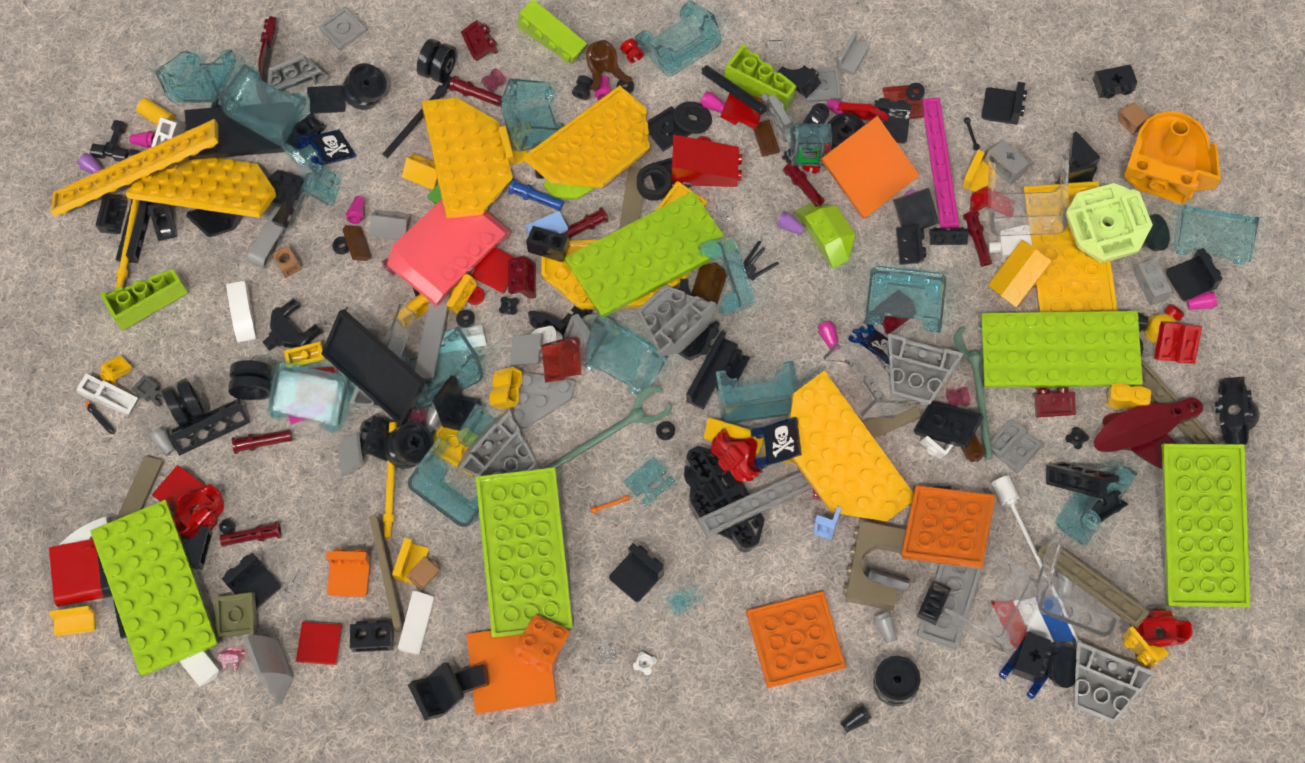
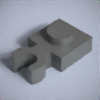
[132,375,164,407]

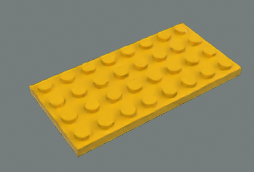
[1023,181,1118,312]

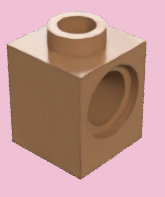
[1118,102,1150,135]
[272,246,302,278]
[407,557,439,591]

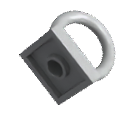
[563,313,621,366]

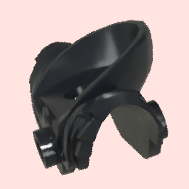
[1215,377,1260,445]

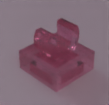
[218,648,245,672]

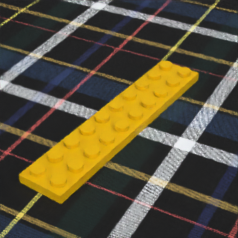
[50,119,218,217]

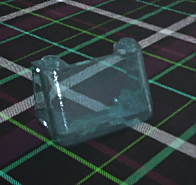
[635,0,722,77]
[155,49,236,103]
[220,64,307,146]
[501,78,565,151]
[1173,204,1260,265]
[697,236,755,317]
[864,266,946,333]
[582,315,669,395]
[397,326,483,411]
[267,361,355,433]
[1055,466,1138,548]

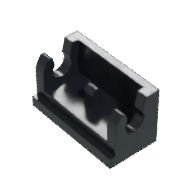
[96,193,128,234]

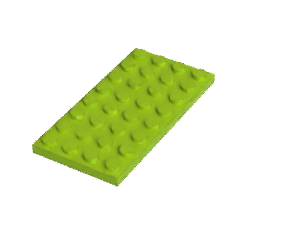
[564,191,732,318]
[981,311,1143,388]
[1162,444,1250,607]
[476,468,573,638]
[90,500,219,677]

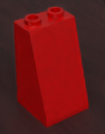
[672,135,742,187]

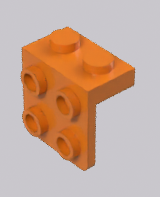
[326,549,371,597]
[515,615,570,675]

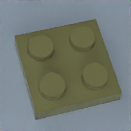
[215,592,257,638]

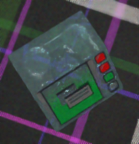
[790,123,832,166]

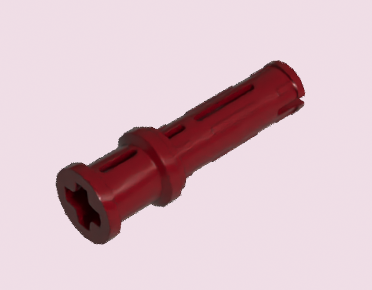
[449,76,503,107]
[783,161,825,207]
[561,207,609,238]
[963,211,992,267]
[232,429,292,454]
[220,521,282,547]

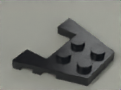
[268,170,305,228]

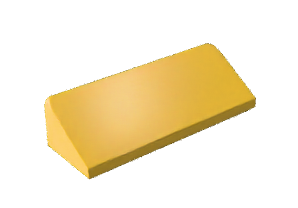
[704,417,764,455]

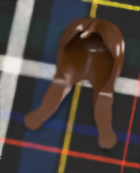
[586,40,632,92]

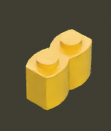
[489,366,522,410]
[1106,383,1151,410]

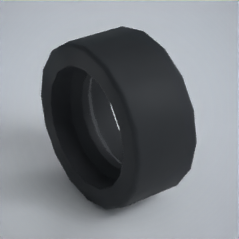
[637,164,671,201]

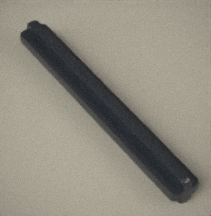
[701,65,767,114]

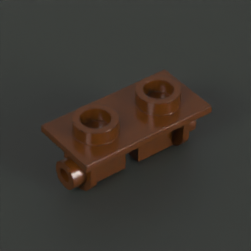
[961,434,986,463]

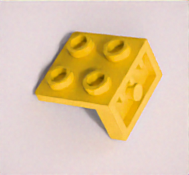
[1122,626,1169,669]

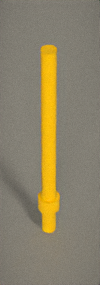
[115,199,140,288]
[382,422,397,538]

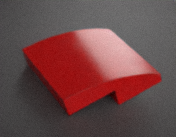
[720,93,764,129]
[471,247,515,294]
[1154,321,1202,364]
[152,465,205,513]

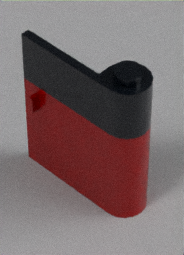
[49,539,113,607]

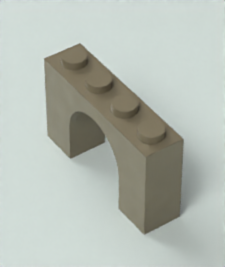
[843,521,906,611]

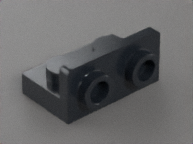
[896,224,927,265]

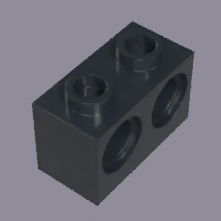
[350,620,393,652]

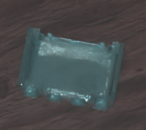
[716,361,798,424]

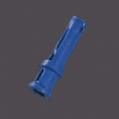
[508,179,564,211]

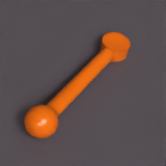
[590,495,630,514]

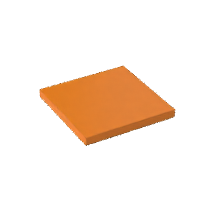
[820,116,920,219]
[901,485,996,569]
[746,591,846,689]
[467,630,557,715]

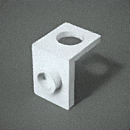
[919,436,953,459]

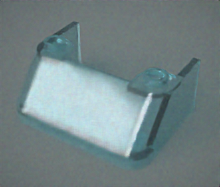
[408,437,480,527]

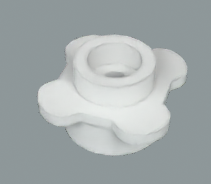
[633,652,657,675]

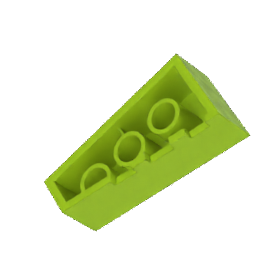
[517,0,587,64]
[724,43,797,111]
[99,269,188,331]

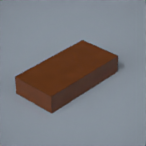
[753,120,780,157]
[342,225,371,261]

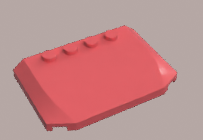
[387,199,511,307]

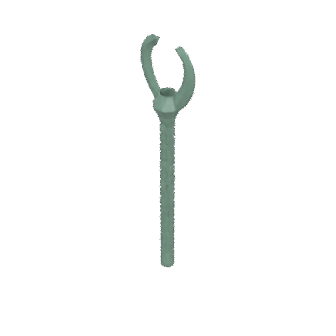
[954,326,993,460]
[542,386,672,469]

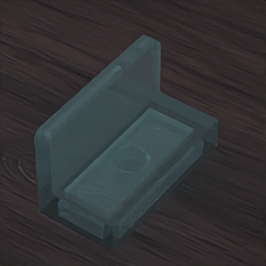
[281,143,318,167]
[457,404,496,447]

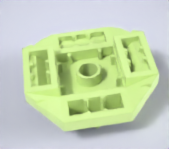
[1065,183,1152,263]

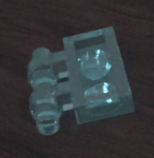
[301,162,340,206]
[624,456,675,507]

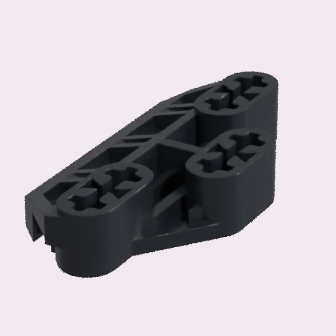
[685,446,765,553]

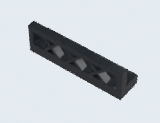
[115,199,150,264]
[686,331,738,410]
[168,399,250,456]
[1046,462,1120,499]

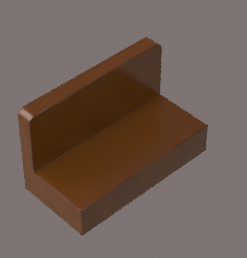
[691,263,728,305]

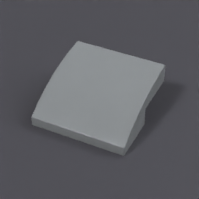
[990,419,1043,474]

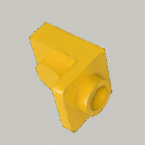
[100,355,132,386]

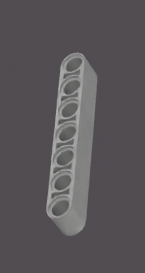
[247,157,325,269]

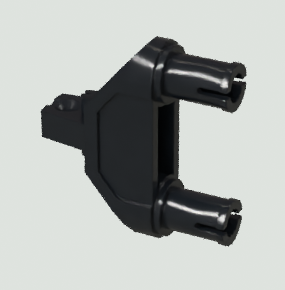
[262,298,322,351]

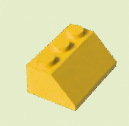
[988,239,1053,307]

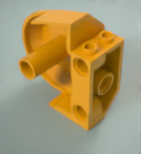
[1124,111,1221,205]

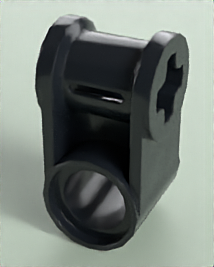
[291,113,326,146]

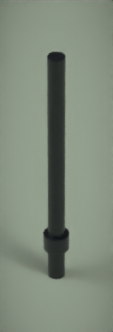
[382,76,452,159]

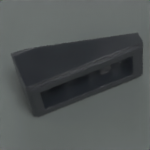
[917,580,951,625]

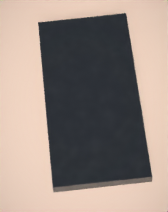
[184,101,300,160]
[321,309,426,425]

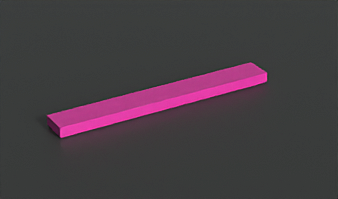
[921,98,959,229]

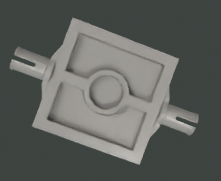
[761,93,796,146]

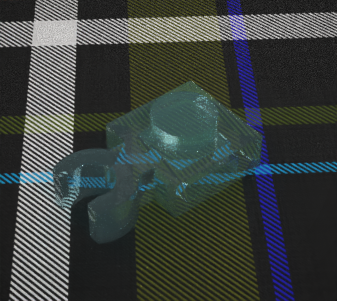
[666,586,703,617]

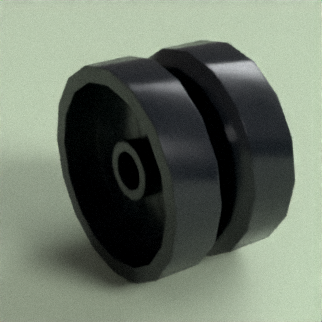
[417,38,457,84]
[341,63,387,110]
[825,113,865,152]
[228,360,273,400]
[161,378,205,427]
[383,422,434,469]
[873,656,921,707]

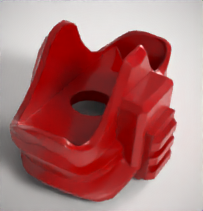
[711,428,763,482]
[173,484,224,538]
[1130,608,1193,648]

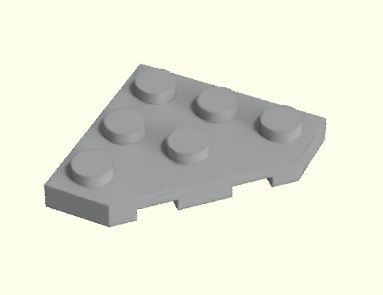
[510,372,575,429]

